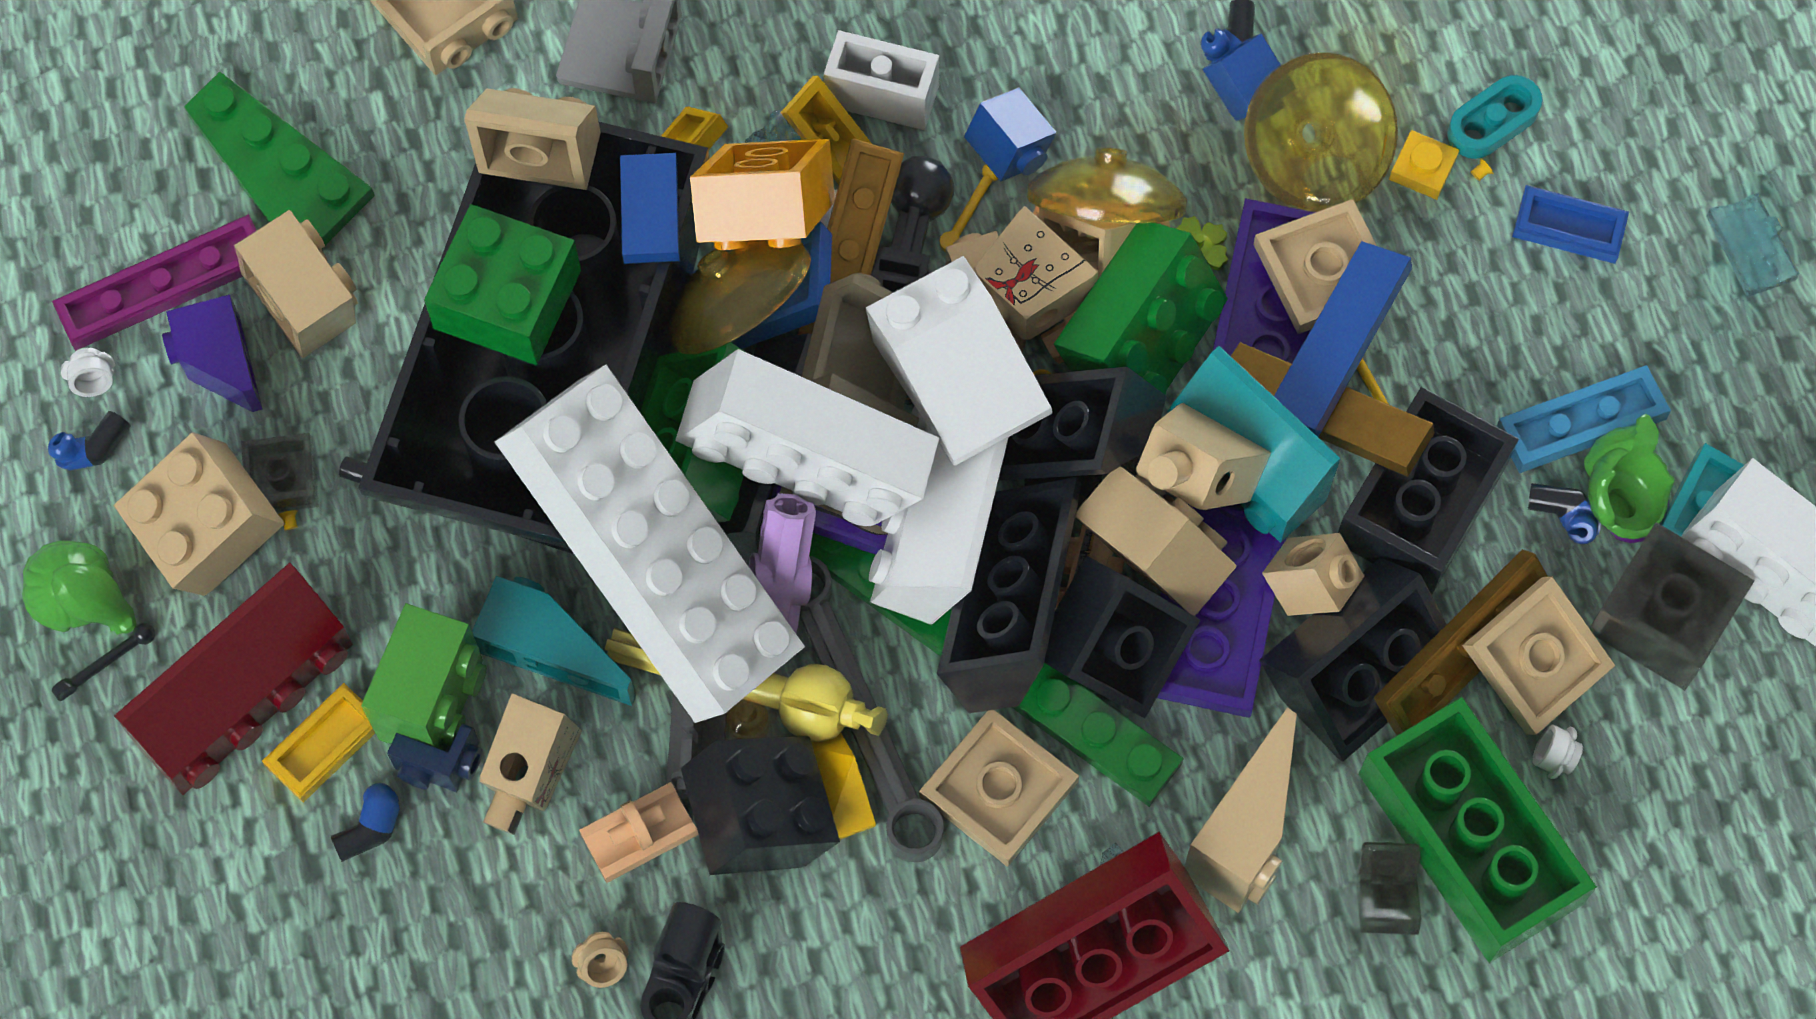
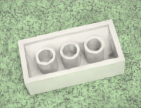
[869,407,1008,625]

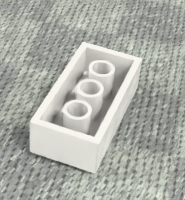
[675,349,939,526]
[1679,458,1816,647]

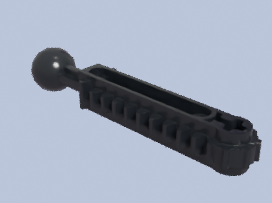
[871,156,954,293]

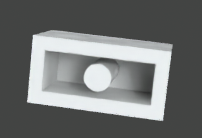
[823,30,939,130]

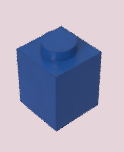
[1202,34,1294,122]
[964,88,1057,182]

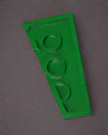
[184,72,375,249]

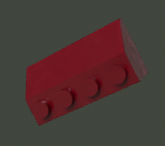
[114,562,353,795]
[960,831,1229,1019]

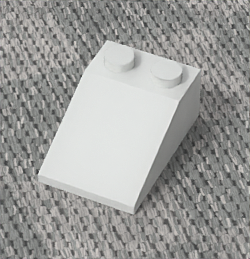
[866,256,1052,466]

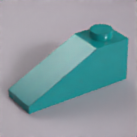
[472,576,636,706]

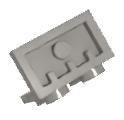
[556,0,682,103]

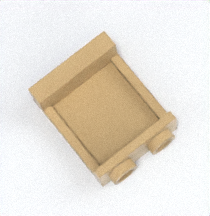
[370,0,518,76]

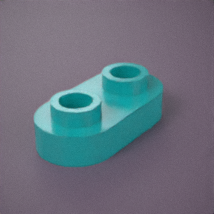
[1447,75,1543,159]

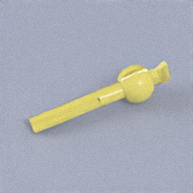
[605,628,888,742]

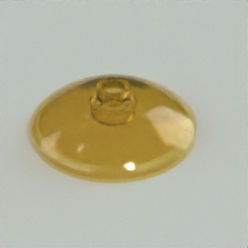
[1244,52,1398,212]
[1026,147,1187,223]
[667,240,811,354]

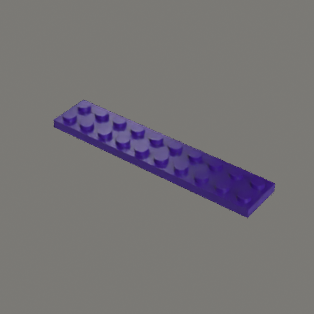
[1157,198,1316,718]

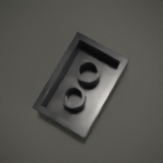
[1338,387,1519,595]

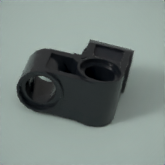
[640,902,725,1019]

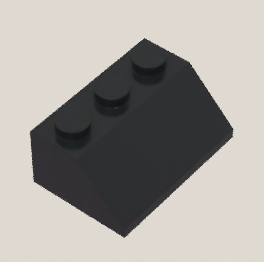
[998,367,1167,481]
[1259,557,1447,762]

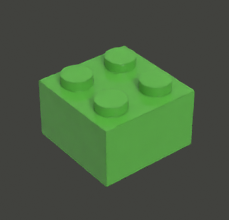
[361,603,487,751]

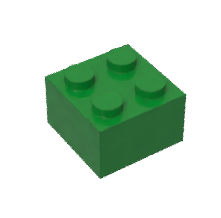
[424,204,581,365]

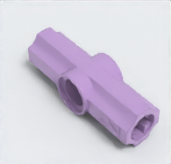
[748,494,816,634]

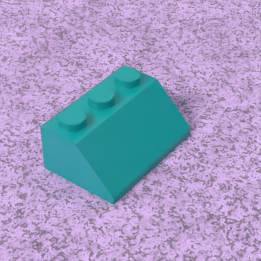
[1167,346,1341,543]

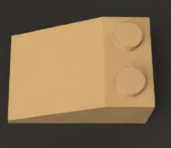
[1184,708,1297,913]

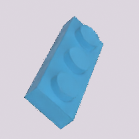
[1496,365,1671,473]

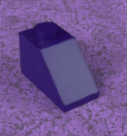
[162,294,263,412]

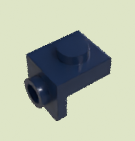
[387,724,483,793]

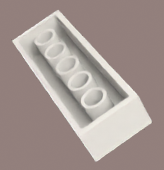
[495,365,805,723]

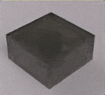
[241,433,319,512]

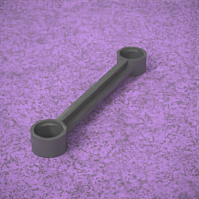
[799,556,944,863]

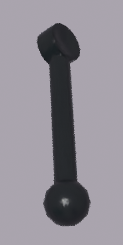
[51,623,155,701]

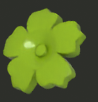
[1176,216,1228,271]

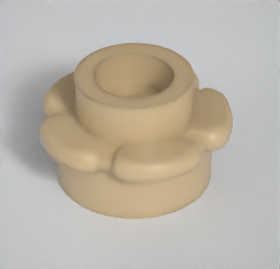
[572,932,629,988]

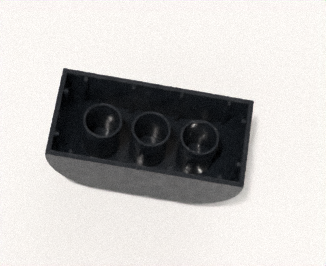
[358,121,709,549]

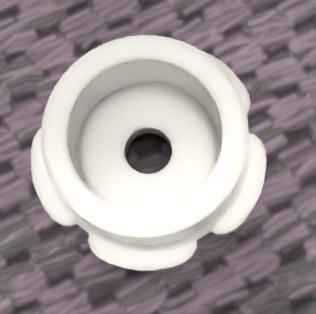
[61,348,115,397]
[1533,724,1583,779]

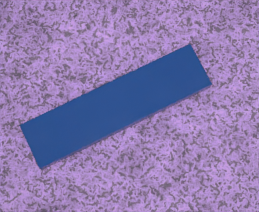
[1274,241,1412,437]

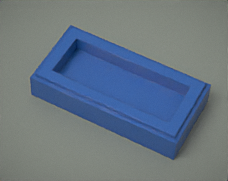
[620,153,680,264]
[1512,185,1629,264]

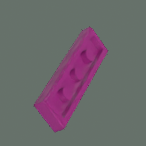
[52,214,257,351]

